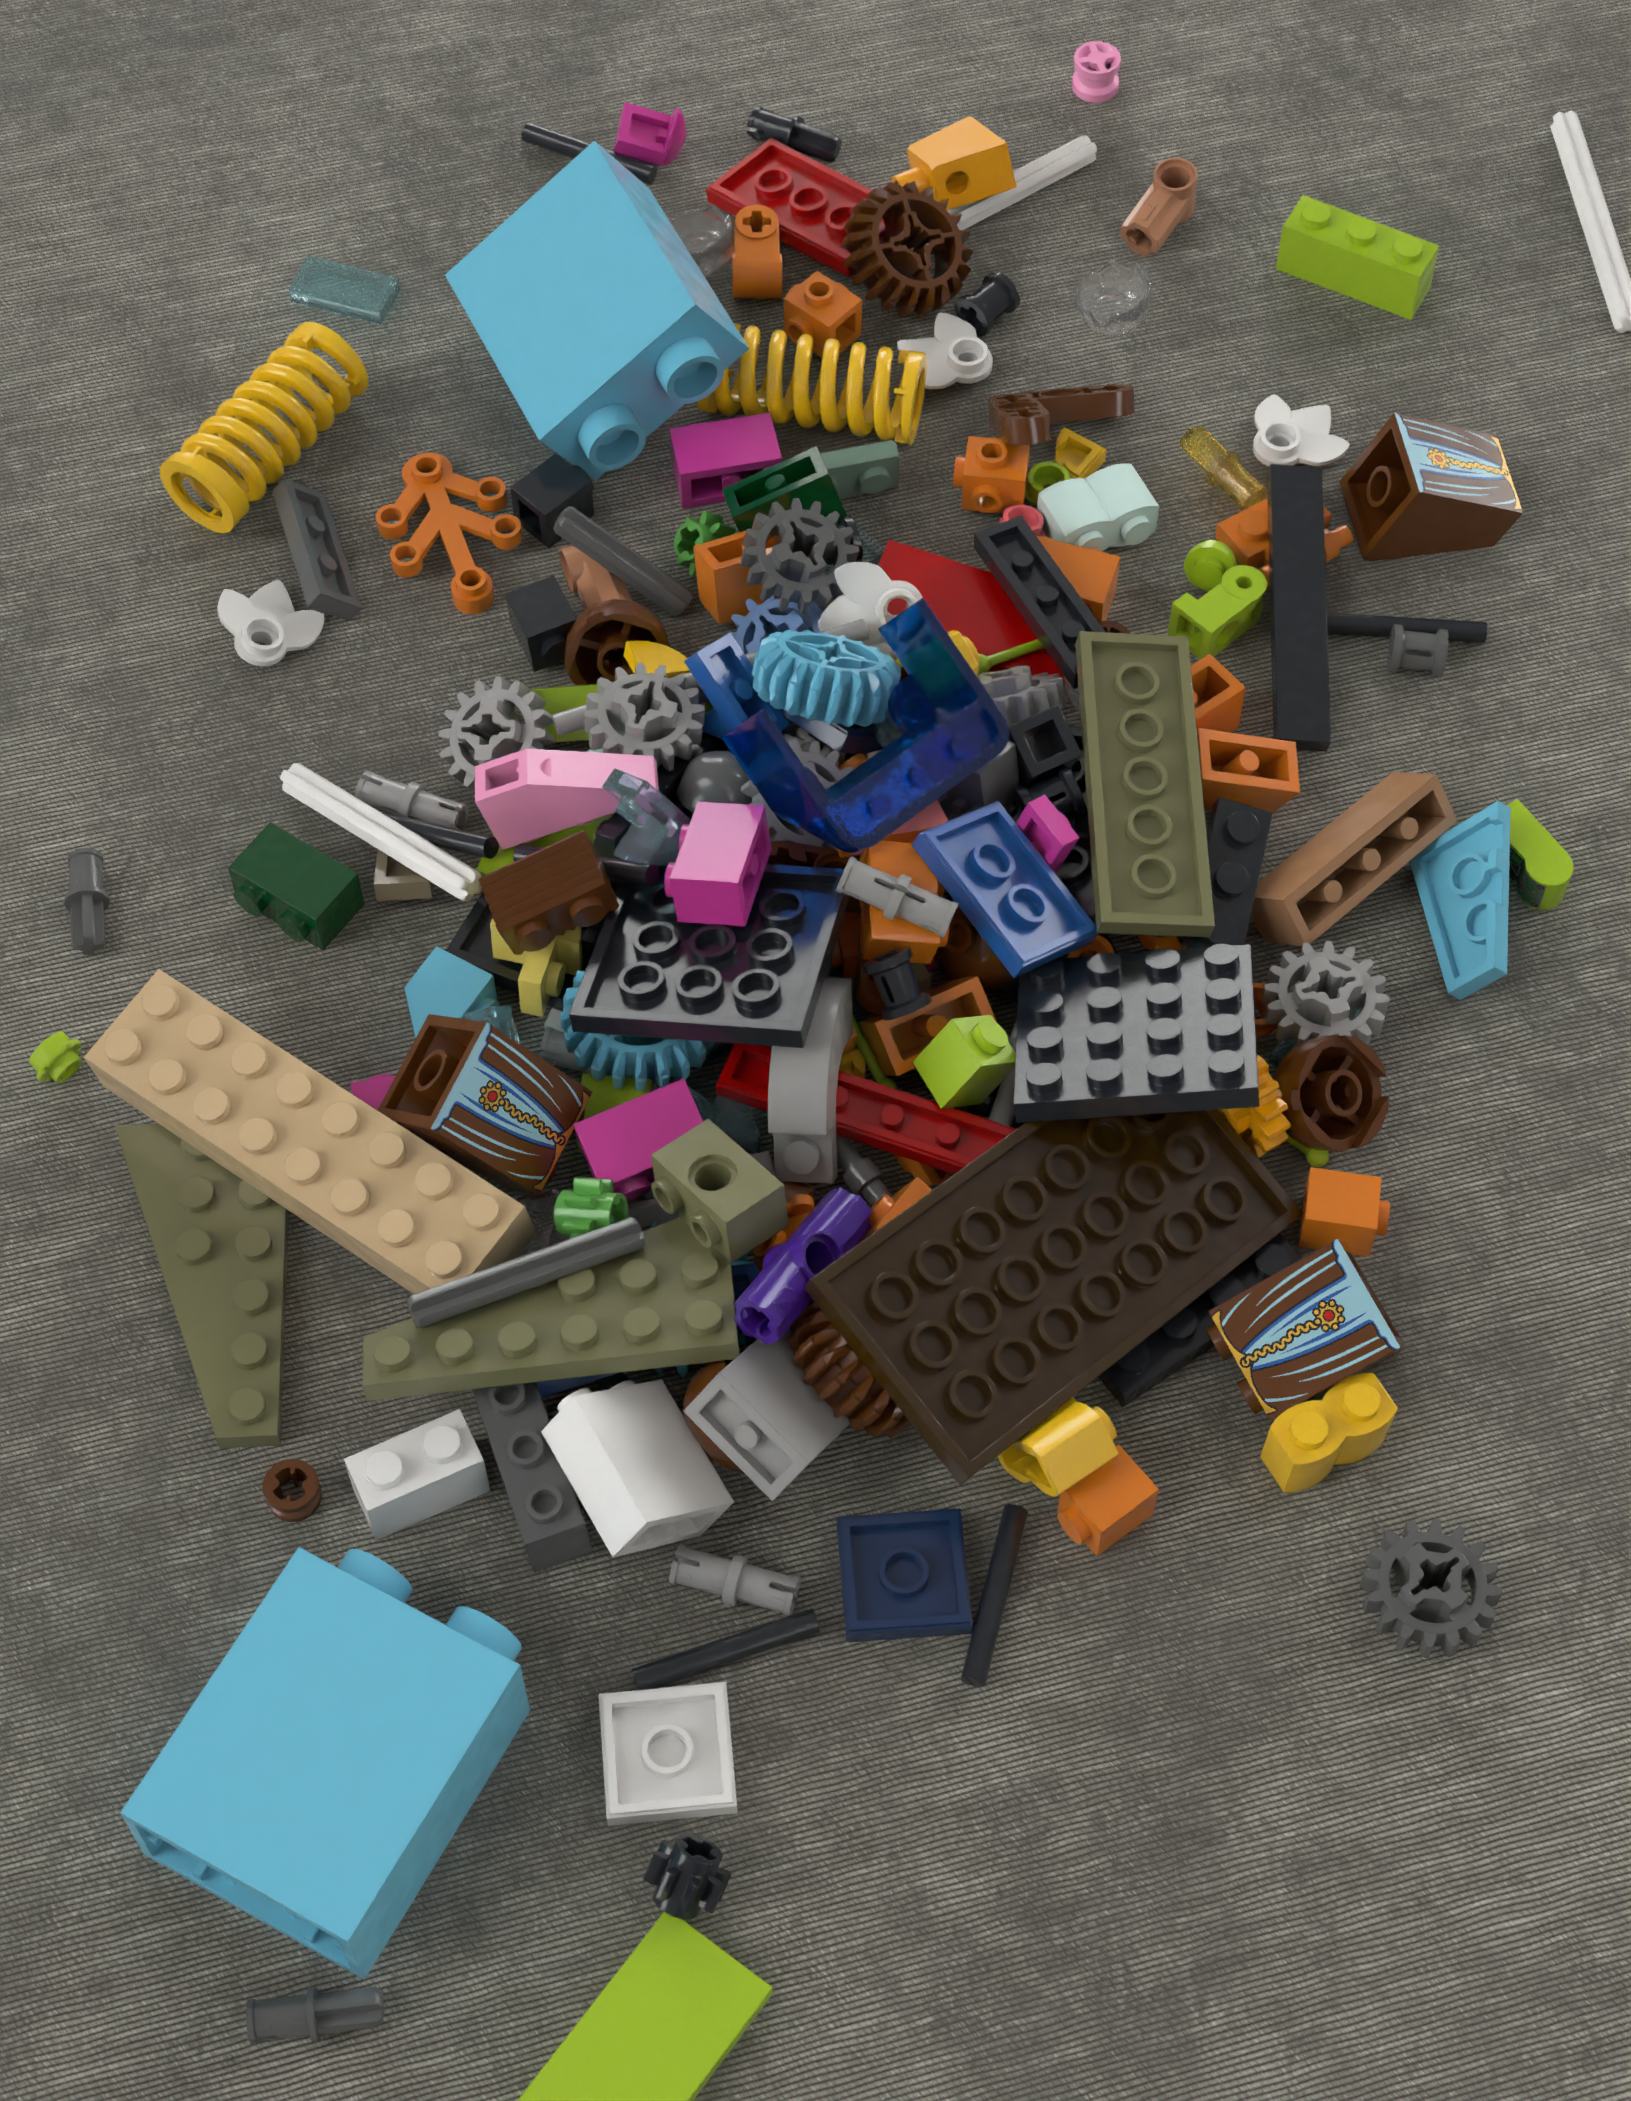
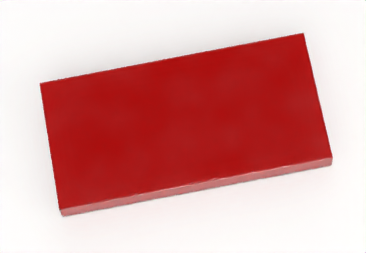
[706,138,886,277]
[878,539,1090,679]

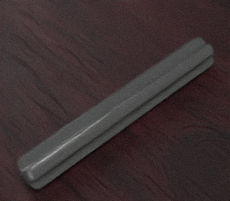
[408,1217,645,1328]

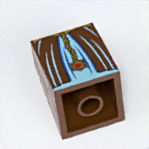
[1340,413,1523,561]
[377,1014,593,1196]
[1207,1239,1406,1420]

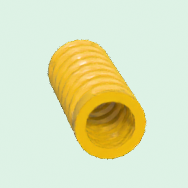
[159,322,368,533]
[697,323,927,445]

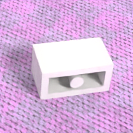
[344,1409,490,1541]

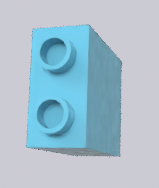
[445,141,749,480]
[120,1547,530,1980]

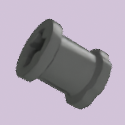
[1387,624,1449,677]

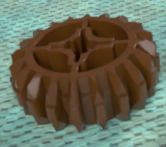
[840,181,974,317]
[787,1299,914,1438]

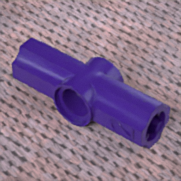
[733,1187,872,1344]

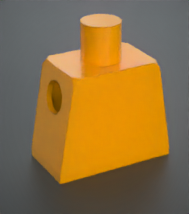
[891,116,1017,211]

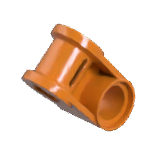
[732,205,782,299]

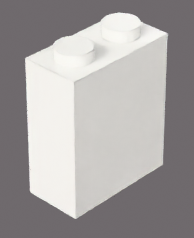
[541,1379,734,1557]

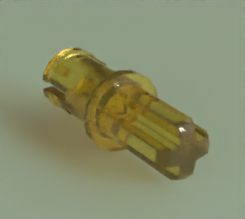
[1179,426,1267,511]

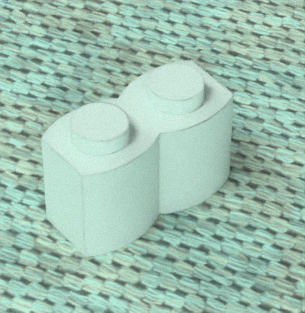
[1037,463,1159,551]

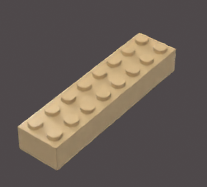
[83,969,537,1294]

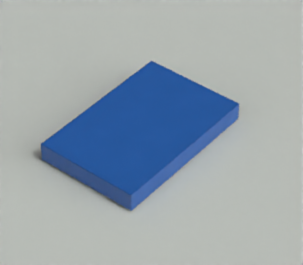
[911,801,1099,978]

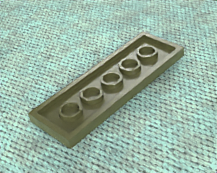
[1075,631,1215,937]

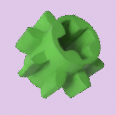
[674,511,736,577]
[554,1177,628,1239]

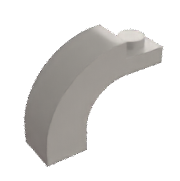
[768,978,853,1184]

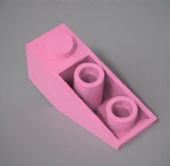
[475,749,659,850]

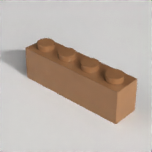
[1251,772,1458,947]

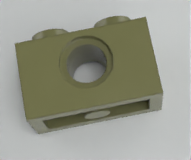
[651,1119,789,1263]

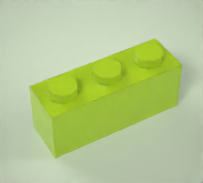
[1276,195,1439,320]

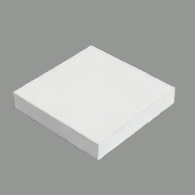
[598,1682,738,1826]

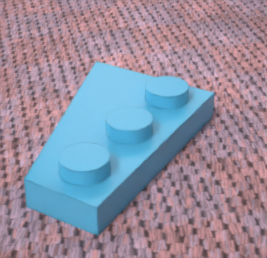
[1410,801,1511,1000]

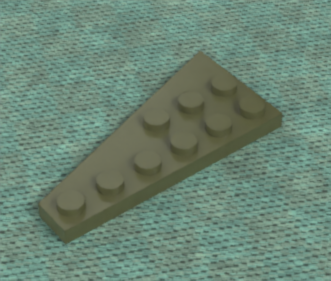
[114,1123,289,1448]
[362,1217,740,1401]

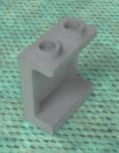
[683,1327,850,1501]

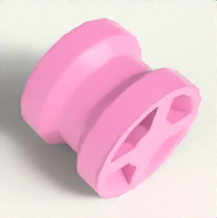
[1072,41,1121,103]

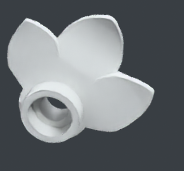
[897,312,993,389]
[1253,394,1350,467]
[818,562,925,645]
[217,580,324,666]

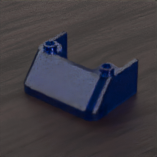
[722,598,1009,853]

